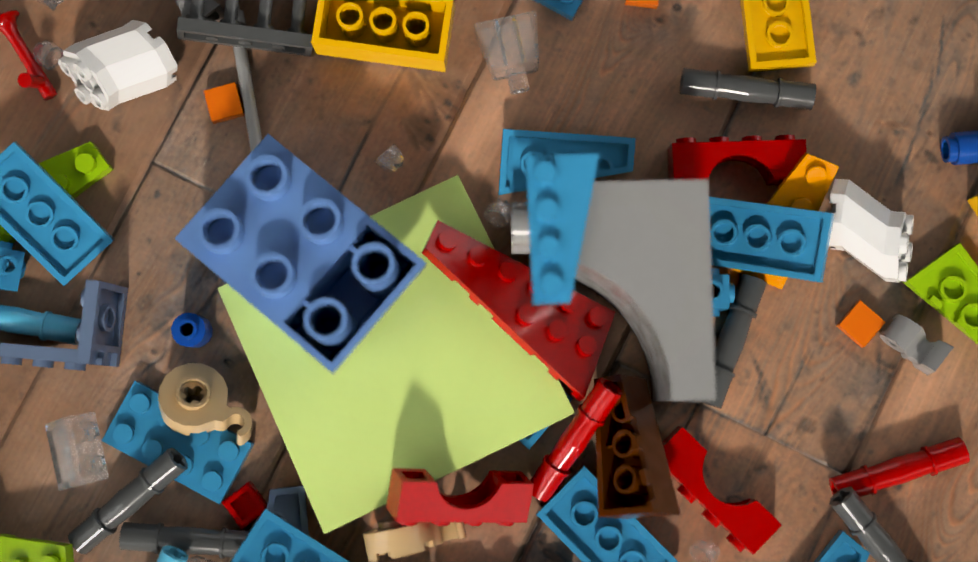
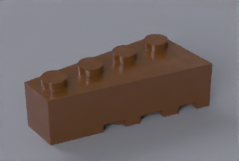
[594,374,681,519]

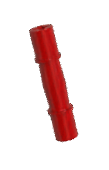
[530,378,623,502]
[829,437,970,497]

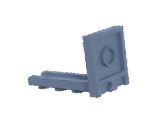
[0,280,128,371]

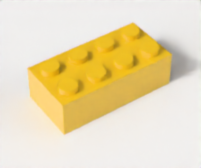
[311,0,455,72]

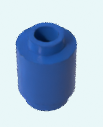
[940,130,978,165]
[171,313,213,348]

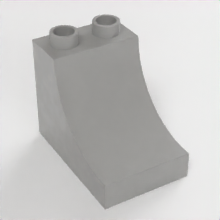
[510,179,716,401]

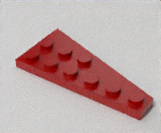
[422,220,616,402]

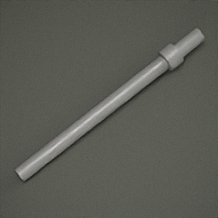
[233,7,262,152]

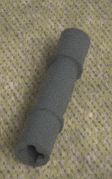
[679,68,816,110]
[700,274,767,409]
[68,448,188,554]
[829,487,914,562]
[119,522,249,559]

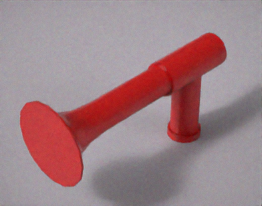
[0,10,57,101]

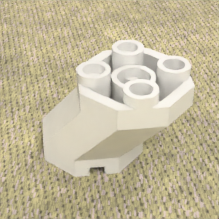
[58,20,178,111]
[828,179,914,283]

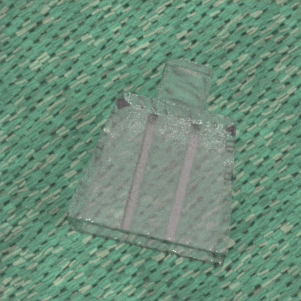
[474,10,539,94]

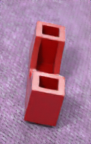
[667,134,807,186]
[662,426,782,555]
[386,468,534,526]

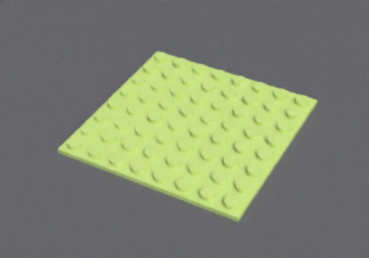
[217,175,575,534]

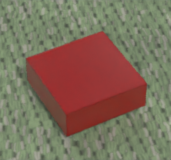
[221,481,267,530]

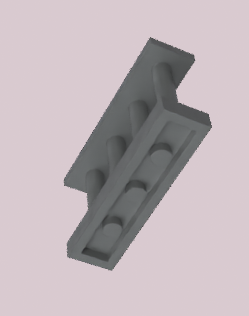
[177,0,313,56]

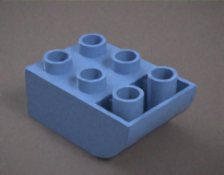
[174,134,427,374]

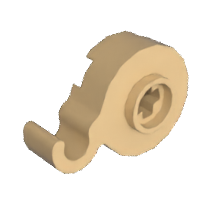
[158,363,252,446]
[363,518,466,562]

